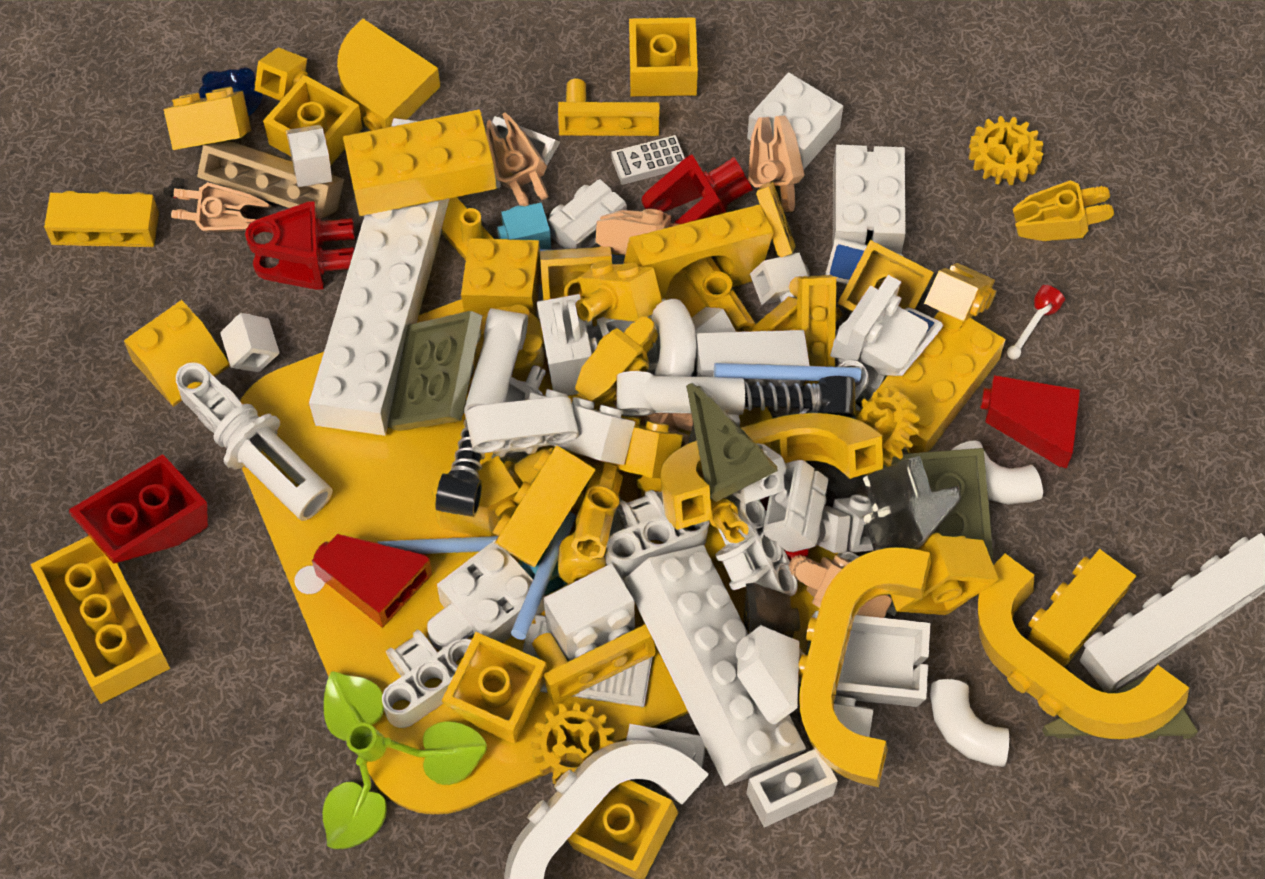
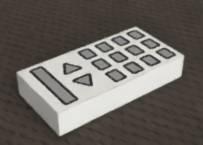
[611,135,685,185]

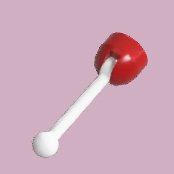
[1007,285,1065,360]

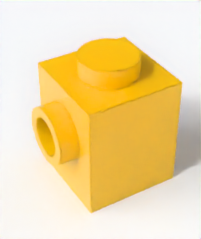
[254,47,308,101]

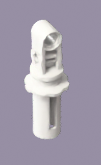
[176,363,332,521]

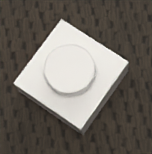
[816,506,851,553]

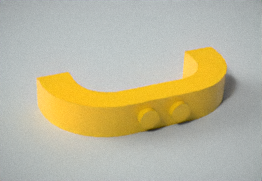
[661,413,883,530]
[798,548,931,788]
[978,554,1189,739]

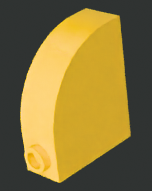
[337,19,440,131]

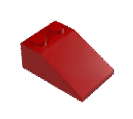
[69,454,208,564]

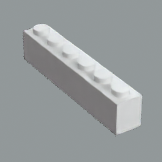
[1080,533,1265,693]

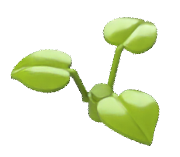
[322,672,487,849]

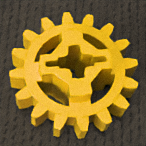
[969,116,1043,185]
[856,389,920,467]
[531,702,615,784]

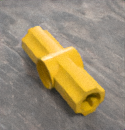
[682,256,755,332]
[571,462,623,561]

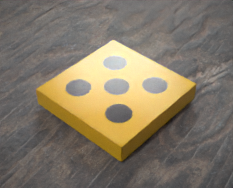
[756,181,796,258]

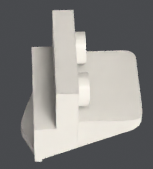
[830,275,928,372]

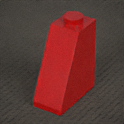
[980,375,1080,468]
[312,534,433,628]

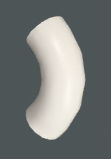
[652,299,697,377]
[952,441,1043,505]
[930,679,1009,767]

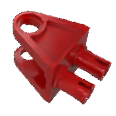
[641,154,753,224]
[245,201,355,290]

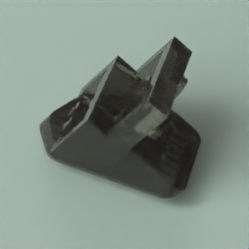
[863,456,961,551]

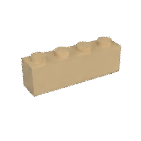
[197,140,344,218]

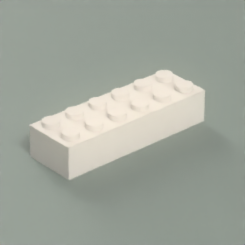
[624,545,806,786]

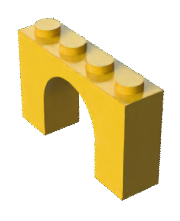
[623,204,774,299]

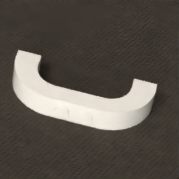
[504,740,709,879]

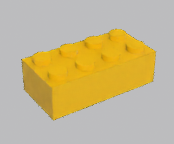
[343,109,497,216]
[868,310,1006,453]
[30,536,170,704]

